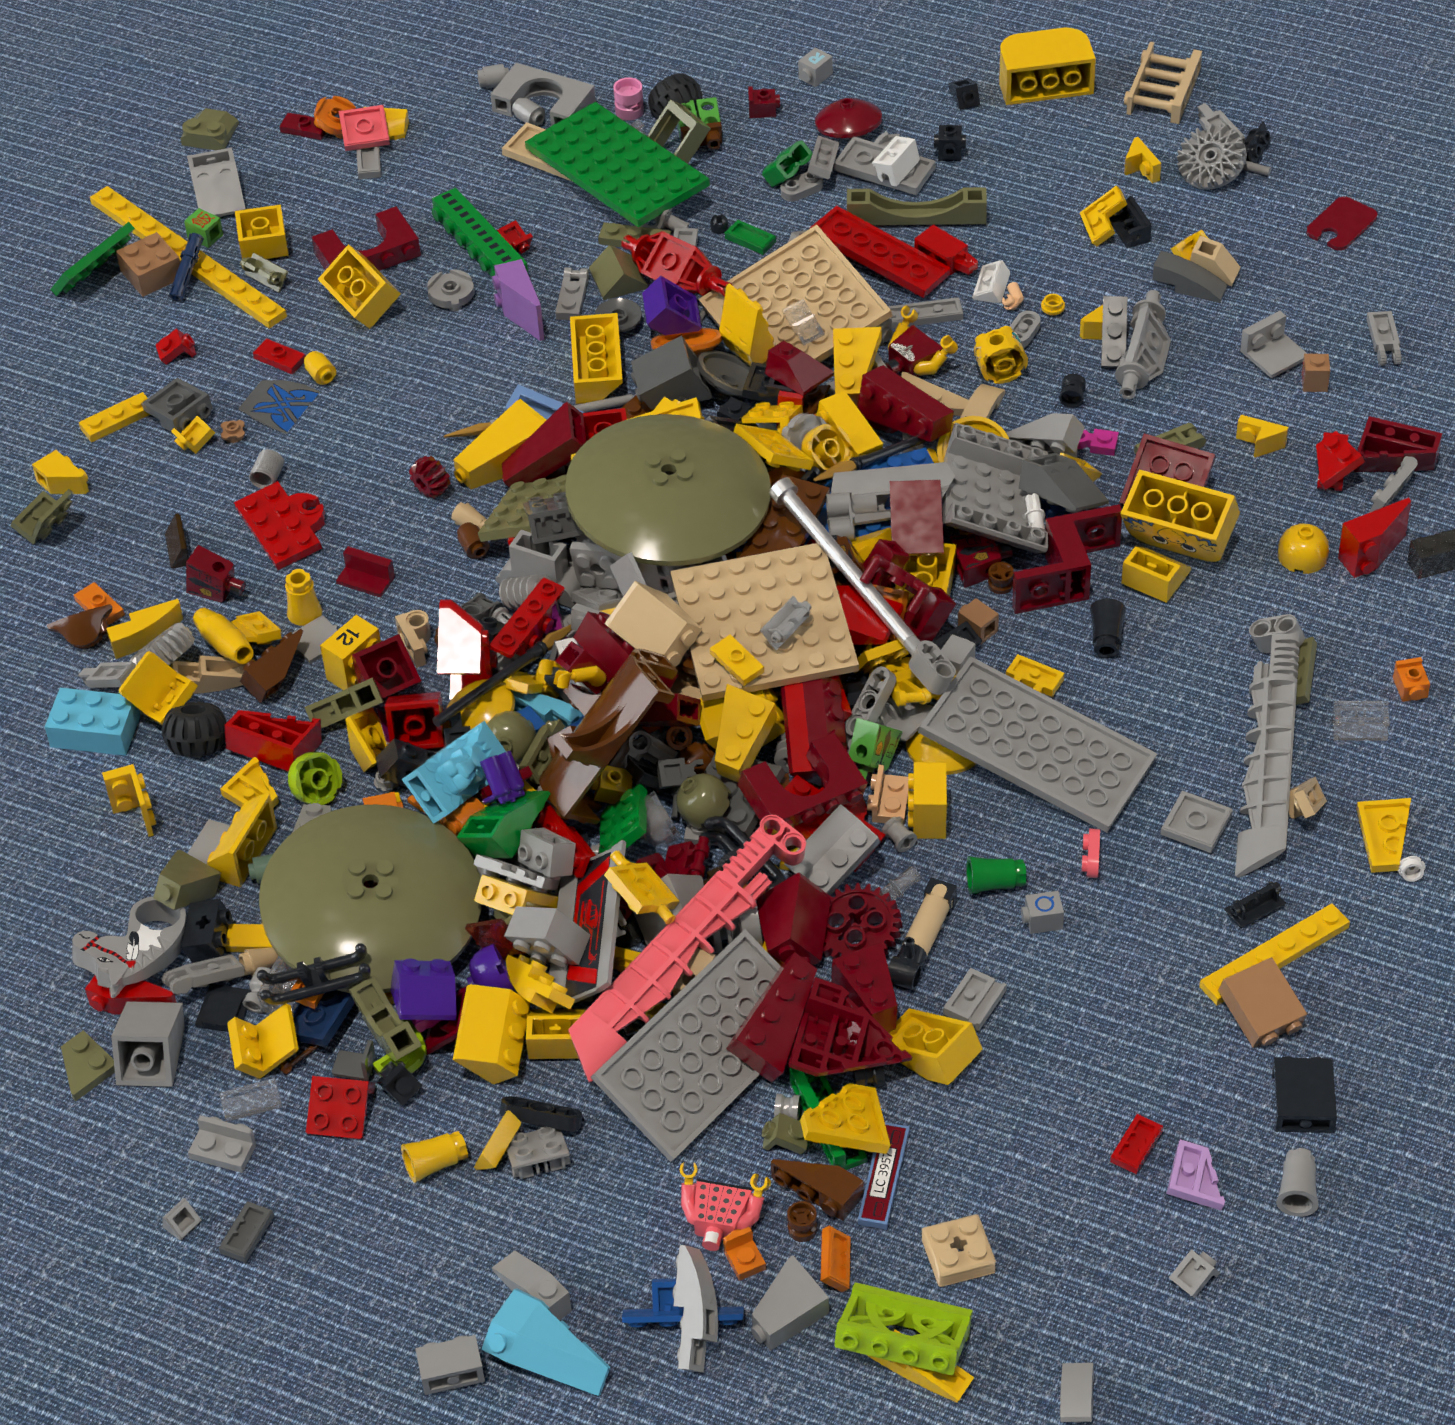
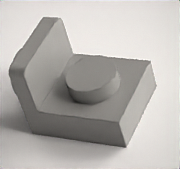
[1169,1249,1220,1299]

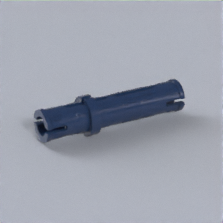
[168,233,204,301]

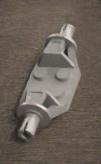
[1115,290,1171,399]

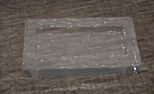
[219,1078,282,1122]

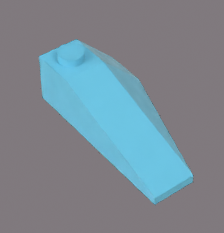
[481,1288,610,1396]

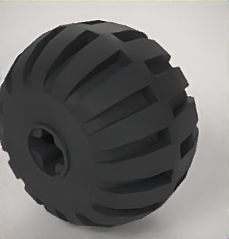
[648,73,703,119]
[162,702,227,757]

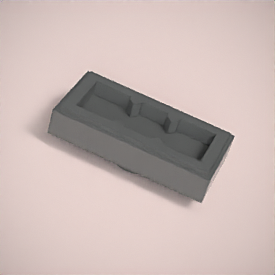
[219,1201,274,1263]

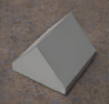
[162,1198,202,1240]

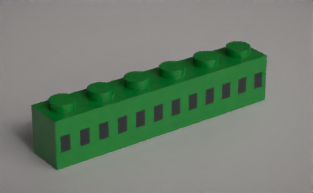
[431,187,529,278]

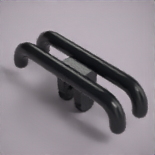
[699,816,785,891]
[257,943,371,1005]

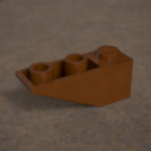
[240,629,303,703]
[771,1159,864,1221]

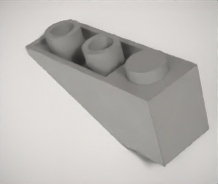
[1006,413,1085,454]

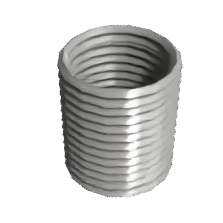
[249,449,284,489]

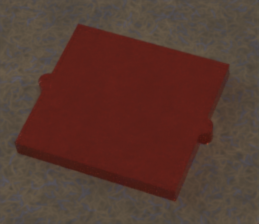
[465,918,525,956]

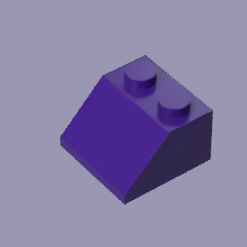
[642,276,702,335]
[390,958,456,1020]

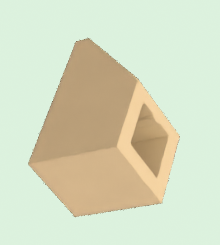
[1190,236,1241,287]

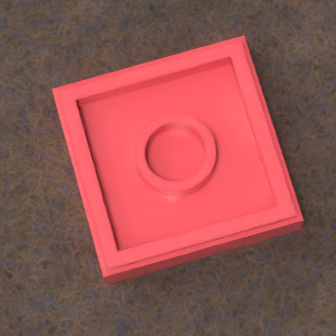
[339,105,390,151]

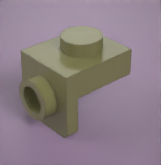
[762,1113,808,1154]

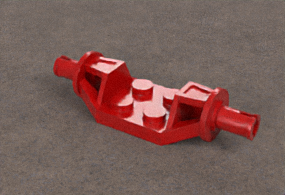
[621,231,733,297]

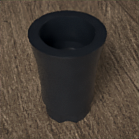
[1090,598,1126,659]

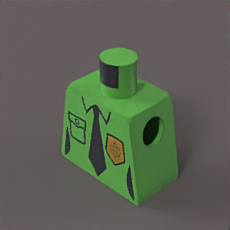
[849,718,902,783]

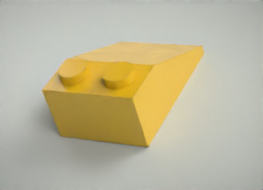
[888,1008,983,1085]

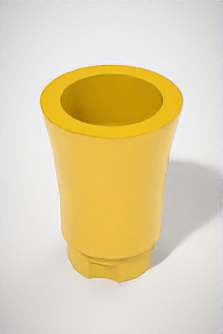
[285,569,322,626]
[401,1131,468,1183]

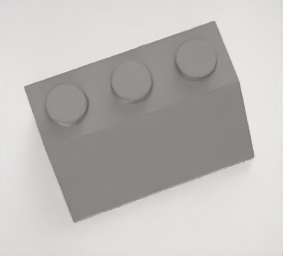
[784,804,881,895]

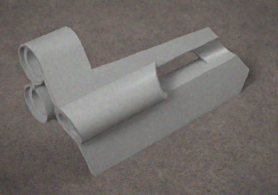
[826,462,956,541]

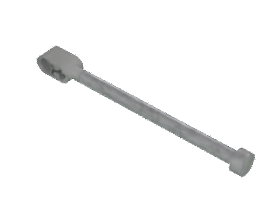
[769,477,956,695]

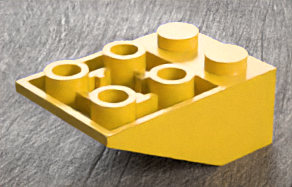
[719,283,775,366]

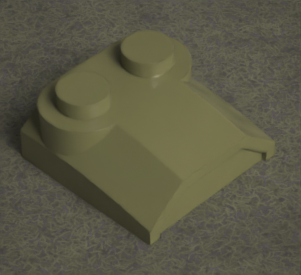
[180,108,239,150]

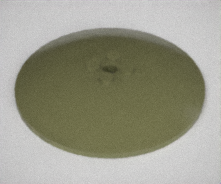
[565,414,771,566]
[259,804,482,993]

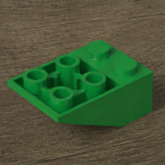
[457,791,551,858]

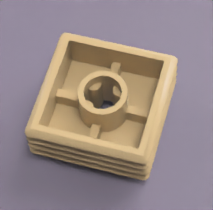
[922,1214,996,1287]

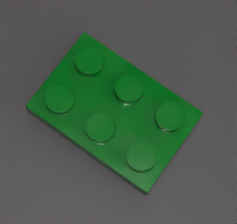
[599,784,647,854]

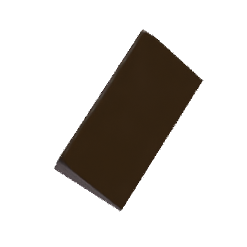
[165,513,189,569]

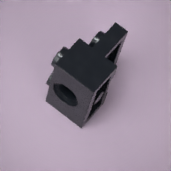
[742,362,796,406]

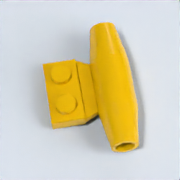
[193,608,281,664]

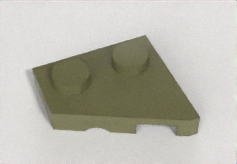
[61,1030,115,1102]

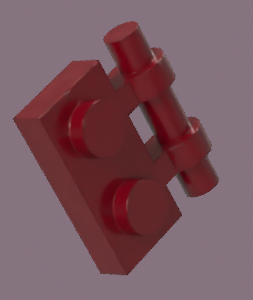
[665,836,710,878]

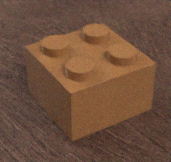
[116,232,180,297]

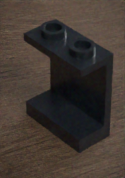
[1272,1056,1337,1133]

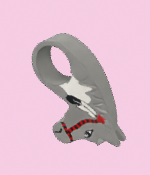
[72,896,186,998]

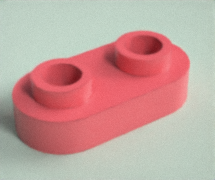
[1081,828,1100,878]

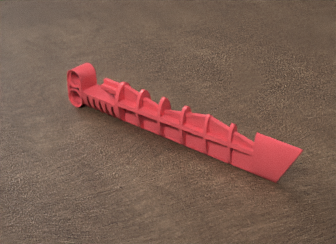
[568,815,806,1082]

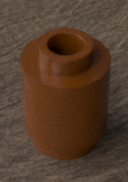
[457,522,490,559]

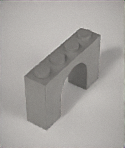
[491,63,596,126]

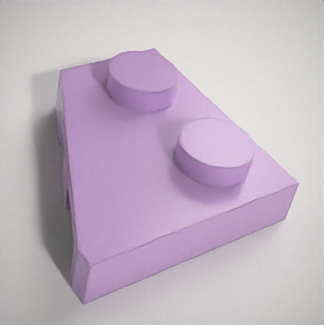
[1166,1139,1225,1211]

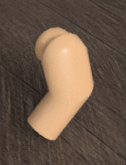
[1002,282,1024,310]

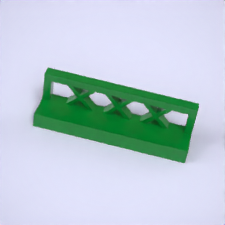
[789,1068,867,1170]

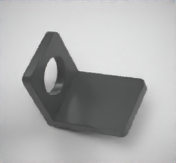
[332,1040,376,1081]

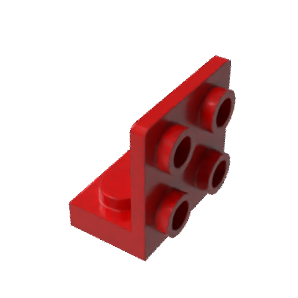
[306,1076,376,1139]

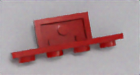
[490,578,565,658]
[533,800,596,878]

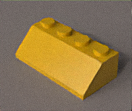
[570,313,623,404]

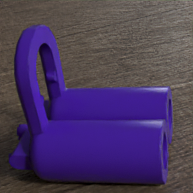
[480,750,525,805]

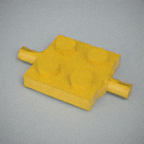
[604,850,679,925]

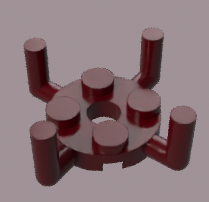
[859,554,930,615]

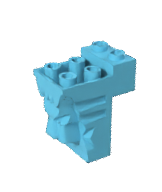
[402,721,506,824]

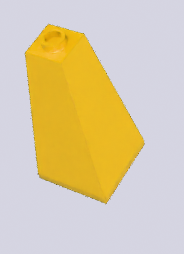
[453,399,546,489]

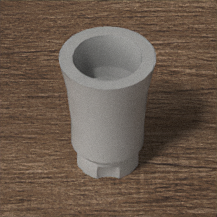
[1276,1148,1319,1217]

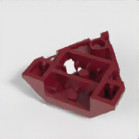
[789,977,913,1077]

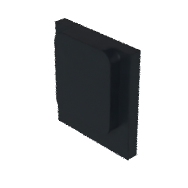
[195,984,251,1032]

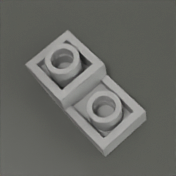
[1060,1363,1094,1423]

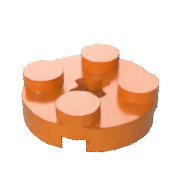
[314,96,356,139]

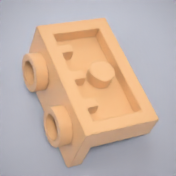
[867,765,910,823]

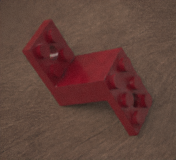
[1012,504,1122,614]

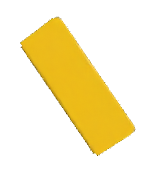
[474,1110,521,1170]

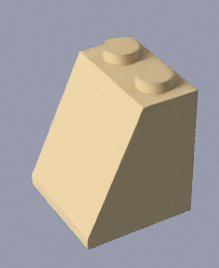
[605,581,702,667]

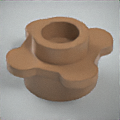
[221,420,245,443]

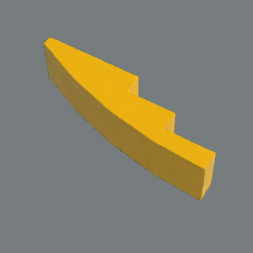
[867,1329,974,1403]

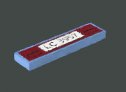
[858,1122,910,1230]

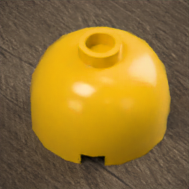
[801,424,851,474]
[1278,523,1329,574]

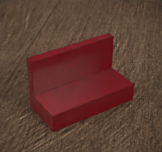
[336,546,395,598]

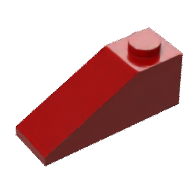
[85,975,177,1015]

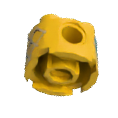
[974,326,1028,384]

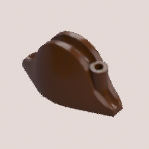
[46,604,113,649]

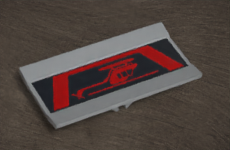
[549,840,627,1009]

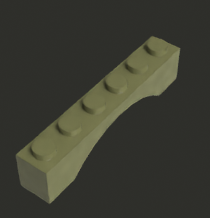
[847,187,987,225]

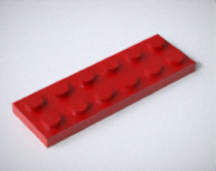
[810,206,951,298]

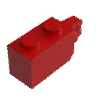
[914,225,978,275]

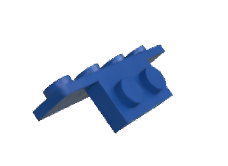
[622,1278,744,1327]

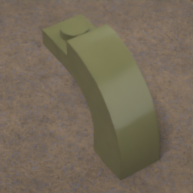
[304,677,384,728]
[348,976,422,1061]

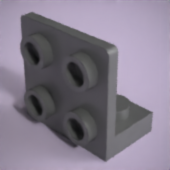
[523,492,584,544]

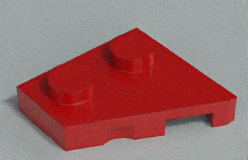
[1316,431,1365,490]

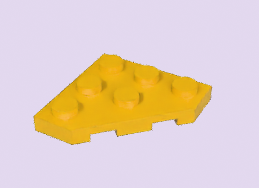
[800,1083,891,1154]

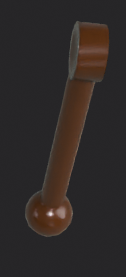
[280,1044,320,1074]

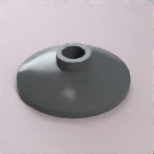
[594,298,642,332]

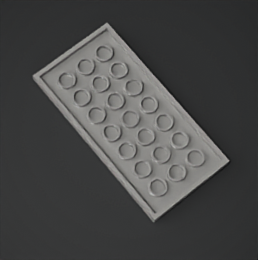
[918,656,1157,833]
[590,929,798,1162]

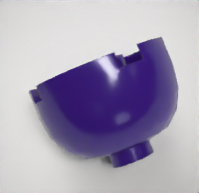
[466,944,517,993]

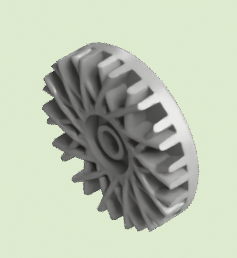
[1177,123,1247,190]

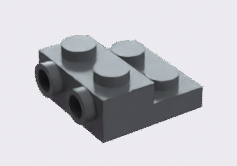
[141,378,213,433]

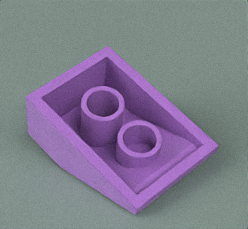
[492,259,544,341]

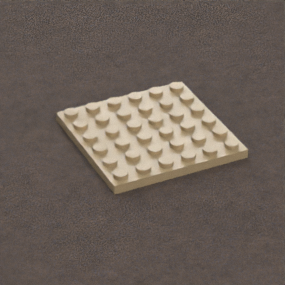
[698,225,893,364]
[670,543,859,701]

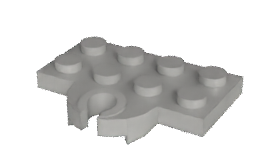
[834,131,936,195]

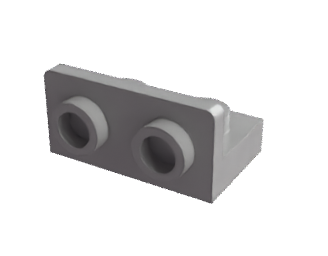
[188,1115,256,1173]

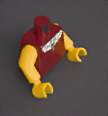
[885,305,958,377]
[538,641,613,695]

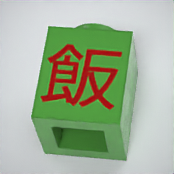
[184,208,223,248]

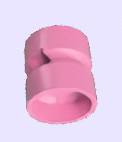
[613,77,644,121]

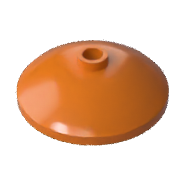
[651,328,722,357]

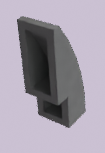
[1152,251,1227,303]

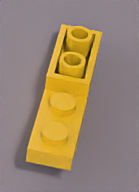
[506,954,575,1013]

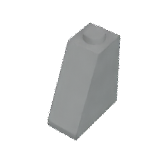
[751,1256,829,1351]

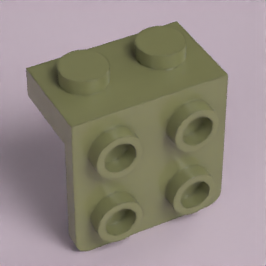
[10,489,73,545]

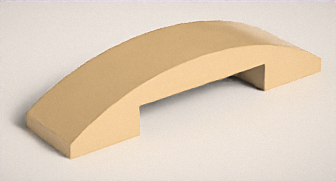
[960,384,1005,419]

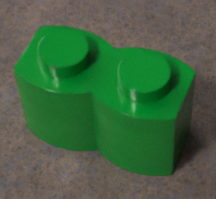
[762,140,812,187]

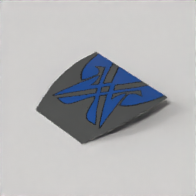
[238,380,320,434]

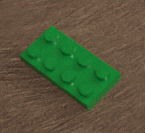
[50,222,135,297]

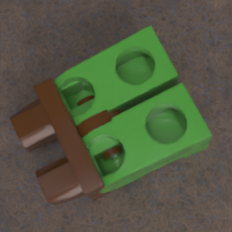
[677,97,722,152]

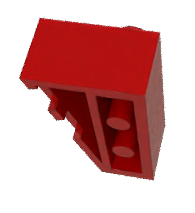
[224,710,322,771]

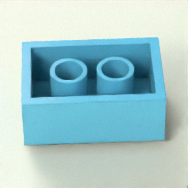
[45,688,140,756]

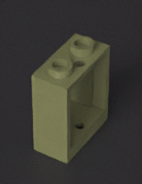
[647,99,711,164]

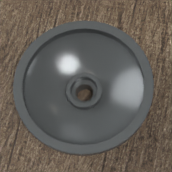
[697,351,751,398]

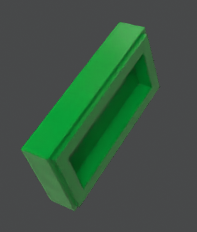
[725,220,776,255]

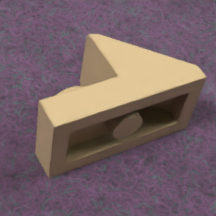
[1289,777,1327,818]

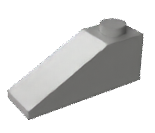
[492,1251,572,1320]

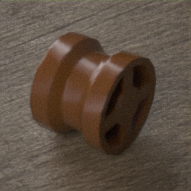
[988,562,1014,594]

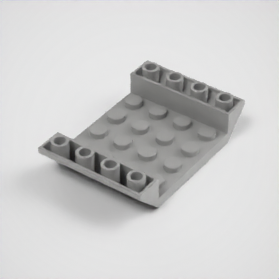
[942,422,1048,554]

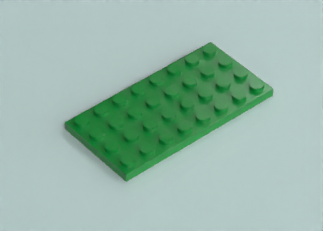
[525,102,710,228]

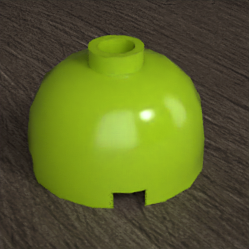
[288,752,342,805]

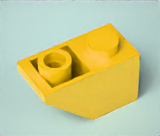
[32,450,89,494]

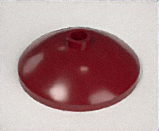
[815,98,882,138]

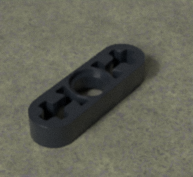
[500,1096,582,1131]

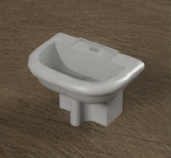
[495,530,590,608]

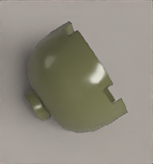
[487,711,536,763]
[676,773,731,828]

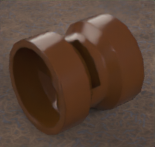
[787,1201,817,1242]

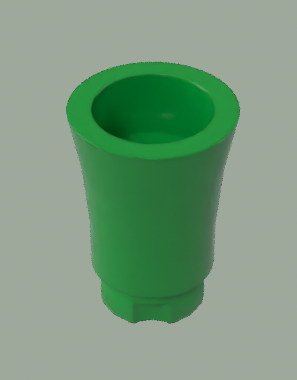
[966,856,1026,895]

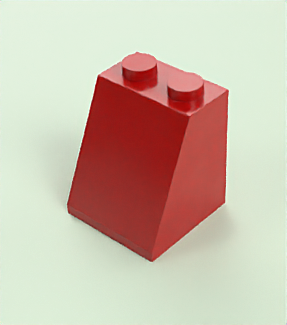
[385,692,444,749]

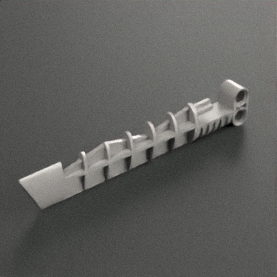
[1235,614,1305,878]

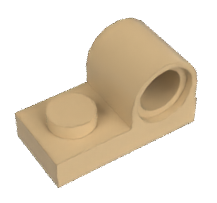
[395,610,431,668]

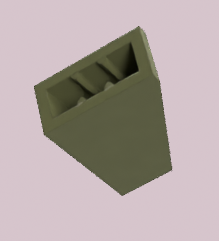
[153,850,221,910]

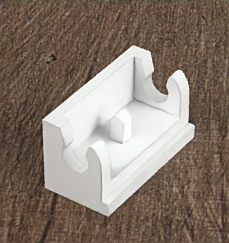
[872,136,920,186]

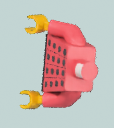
[680,1162,771,1251]

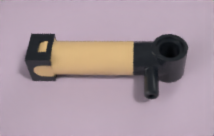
[888,877,957,990]

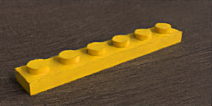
[1199,903,1350,1006]

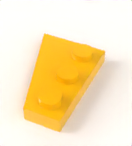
[1356,798,1411,873]

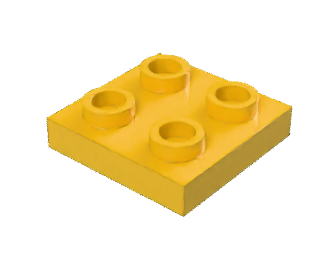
[854,639,909,674]

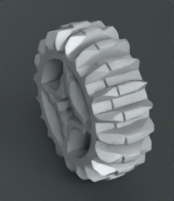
[130,622,195,665]

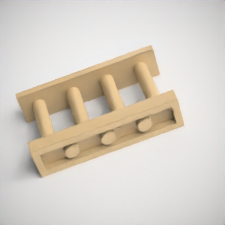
[1124,42,1202,124]

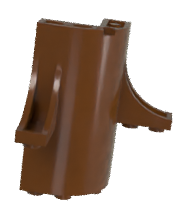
[539,648,678,825]

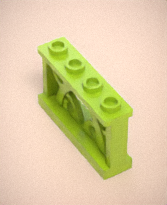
[834,1282,973,1375]

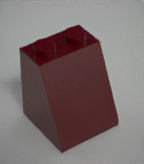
[756,872,831,965]

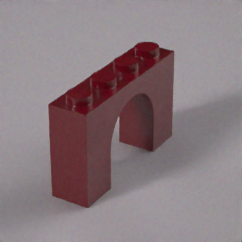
[312,206,421,271]
[863,539,956,642]
[738,733,868,835]

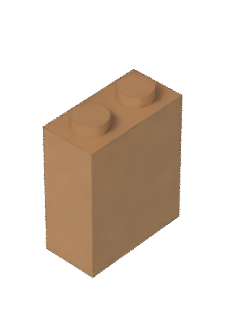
[1218,957,1307,1048]

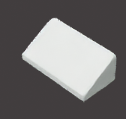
[972,260,1010,303]

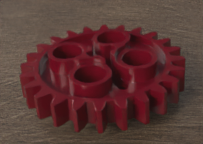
[823,883,903,959]

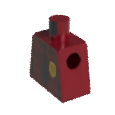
[949,534,1013,588]
[186,545,246,603]

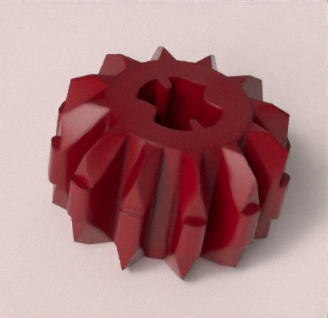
[409,456,451,499]

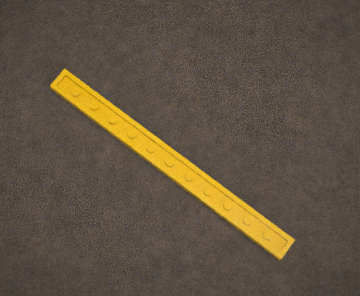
[90,186,287,329]

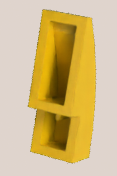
[107,599,183,659]

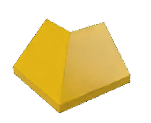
[346,707,387,772]

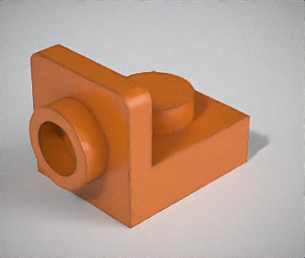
[723,1227,766,1281]

